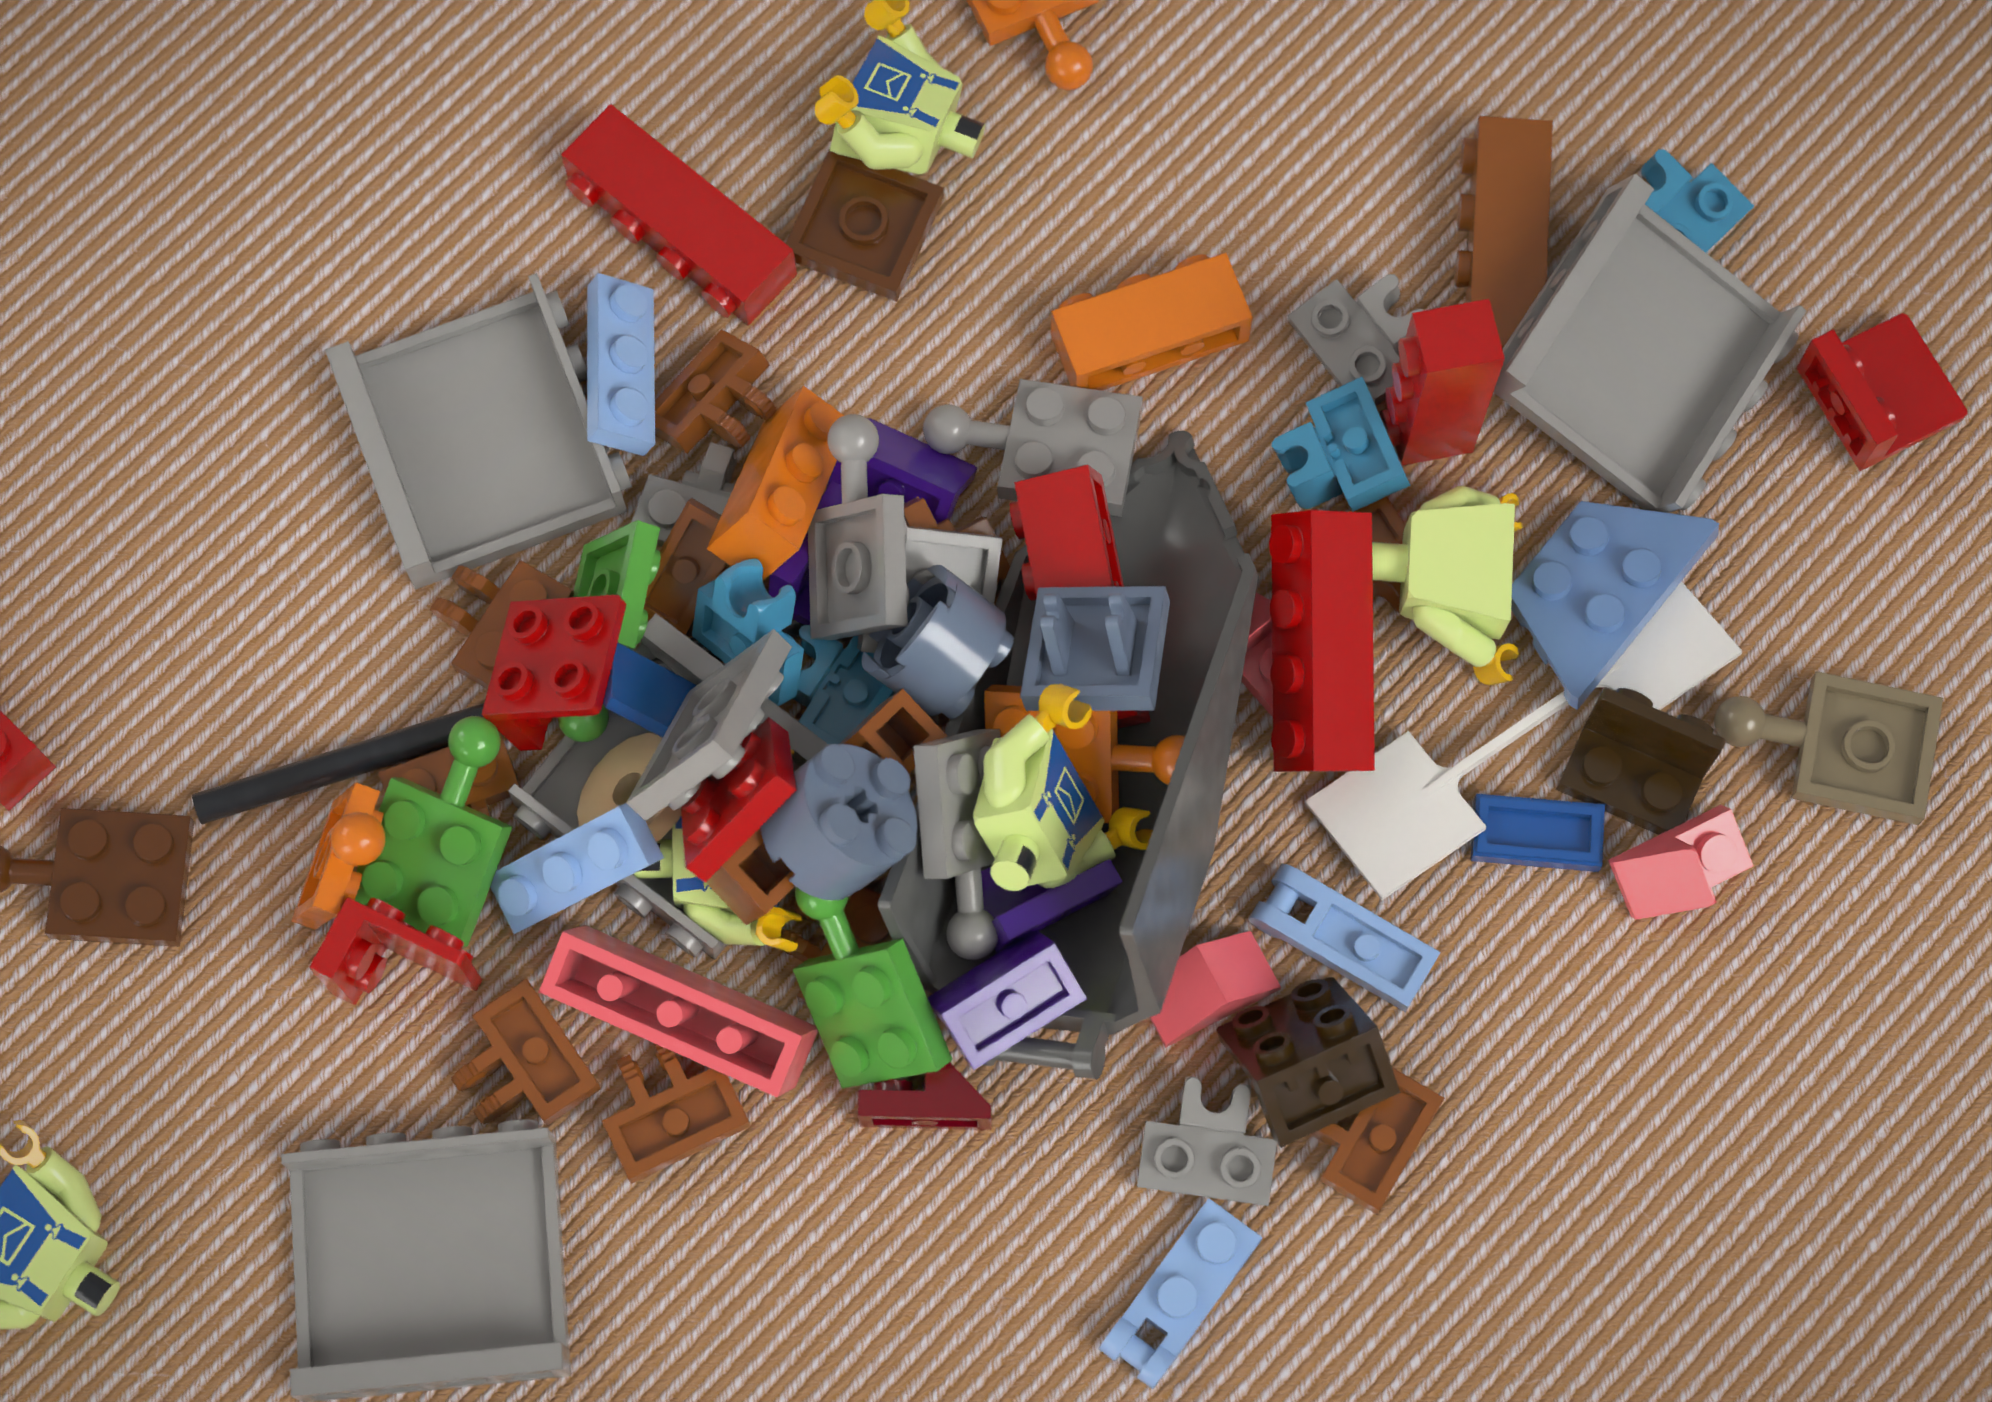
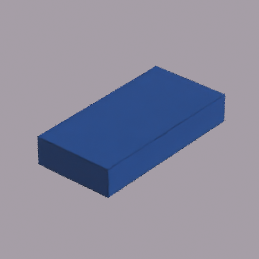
[1470,794,1605,872]

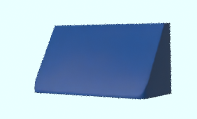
[603,643,697,738]

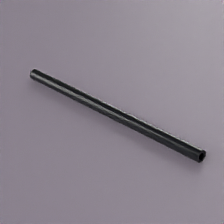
[192,619,803,825]

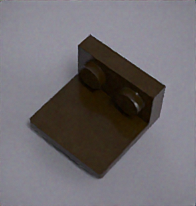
[1556,688,1726,835]
[1216,977,1401,1147]

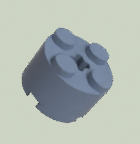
[862,565,1014,719]
[760,744,917,900]

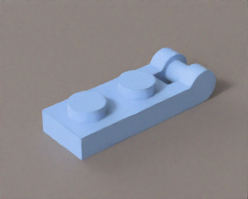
[1248,864,1440,1012]
[1099,1198,1263,1390]

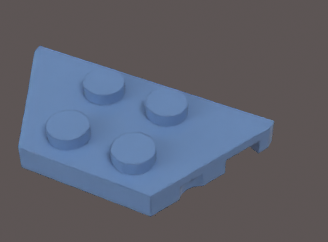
[1511,501,1719,710]

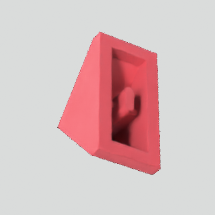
[1150,931,1281,1048]

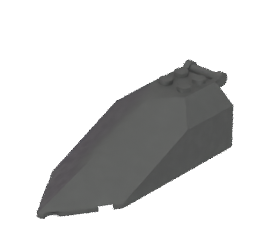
[878,431,1258,1080]

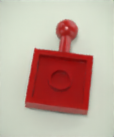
[681,717,796,883]

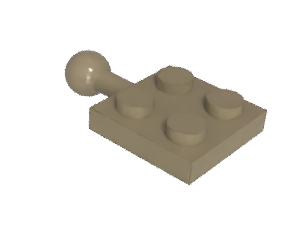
[1714,671,1943,825]

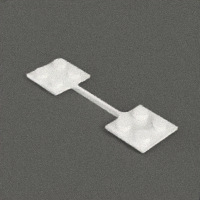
[1305,581,1742,900]

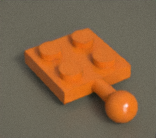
[966,0,1099,90]
[984,685,1185,823]
[291,782,386,930]

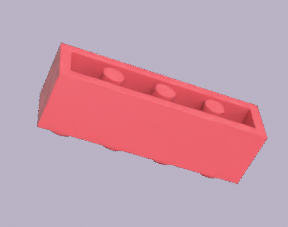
[539,925,818,1097]

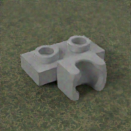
[1287,274,1424,406]
[1137,1076,1277,1206]

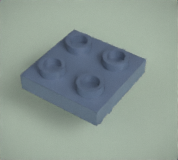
[1020,586,1170,711]

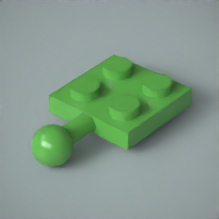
[557,520,661,742]
[355,716,513,947]
[792,887,953,1088]

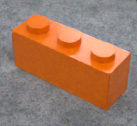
[1051,253,1253,391]
[707,385,844,580]

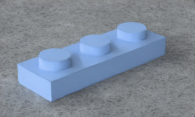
[587,273,655,456]
[490,803,664,934]

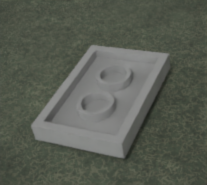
[626,629,792,821]

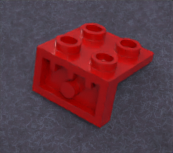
[1796,313,1968,471]
[481,595,627,751]
[309,897,483,1006]

